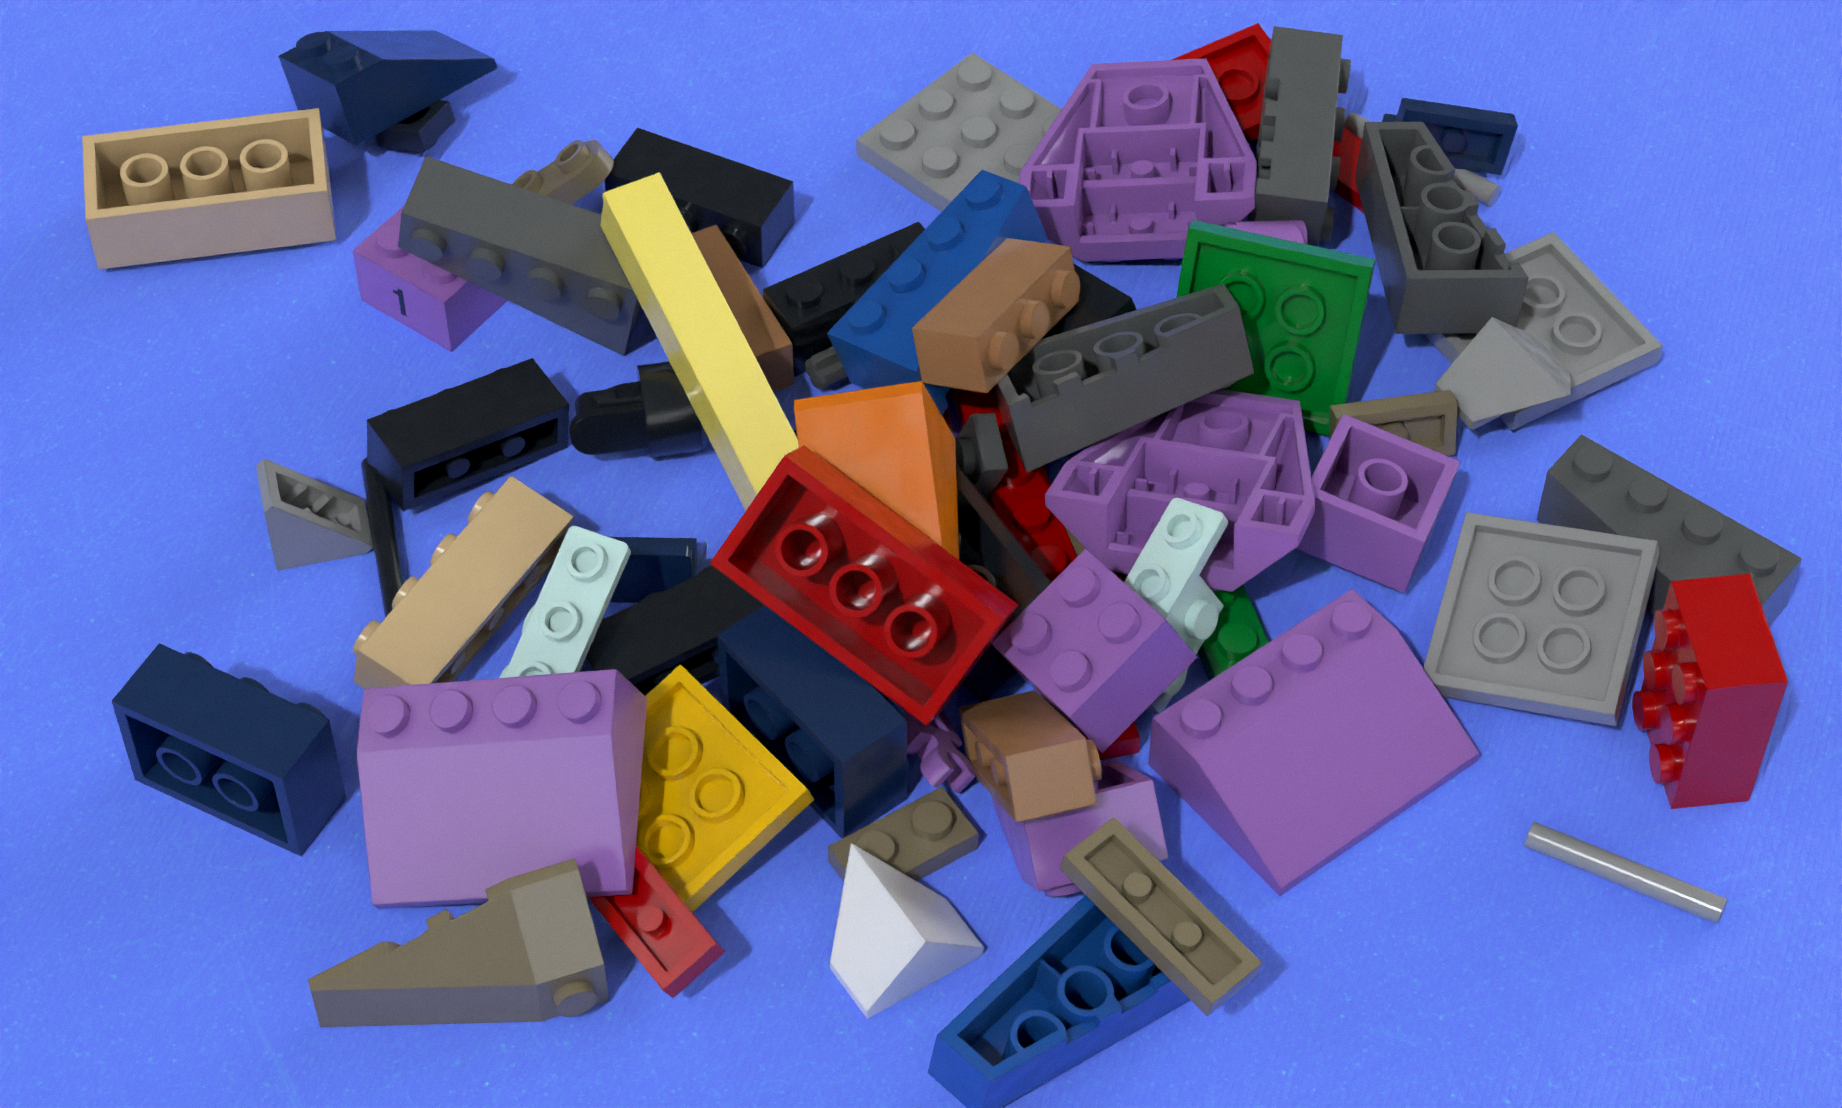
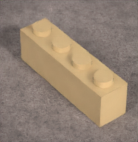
[353,476,574,689]

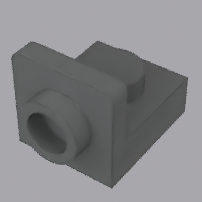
[955,413,1009,500]

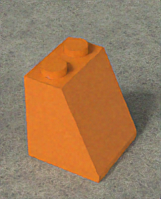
[794,381,959,560]

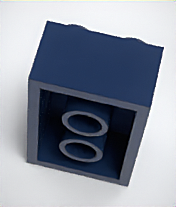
[717,605,909,839]
[112,643,346,857]

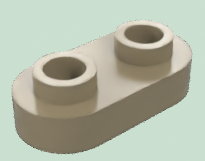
[512,140,614,204]

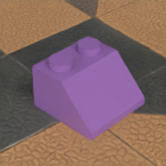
[991,760,1169,897]

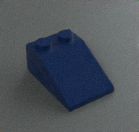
[278,30,497,146]

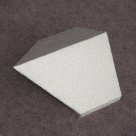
[830,843,984,1019]

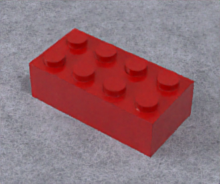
[710,445,1019,726]

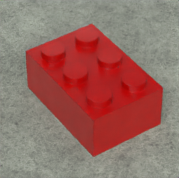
[1632,573,1788,809]

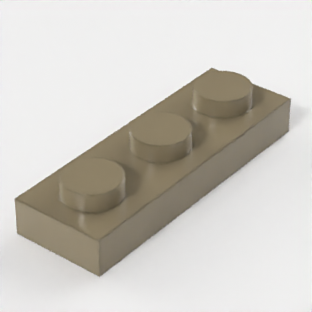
[1060,817,1262,1017]

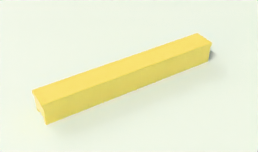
[600,172,799,511]

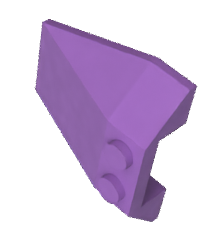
[1019,58,1258,262]
[1045,389,1315,592]

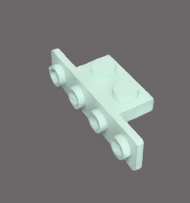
[1052,498,1228,724]
[499,526,631,678]

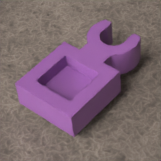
[882,694,976,793]

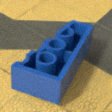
[827,170,1047,416]
[928,895,1191,1108]

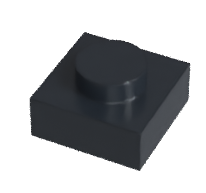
[375,100,456,153]

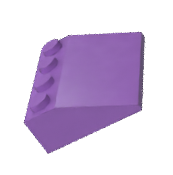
[1148,589,1480,896]
[357,669,647,909]

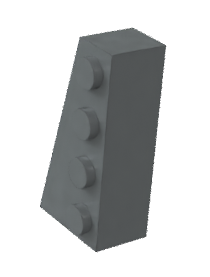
[1248,26,1351,247]
[1355,122,1529,334]
[398,156,642,356]
[993,283,1254,473]
[1536,434,1802,627]

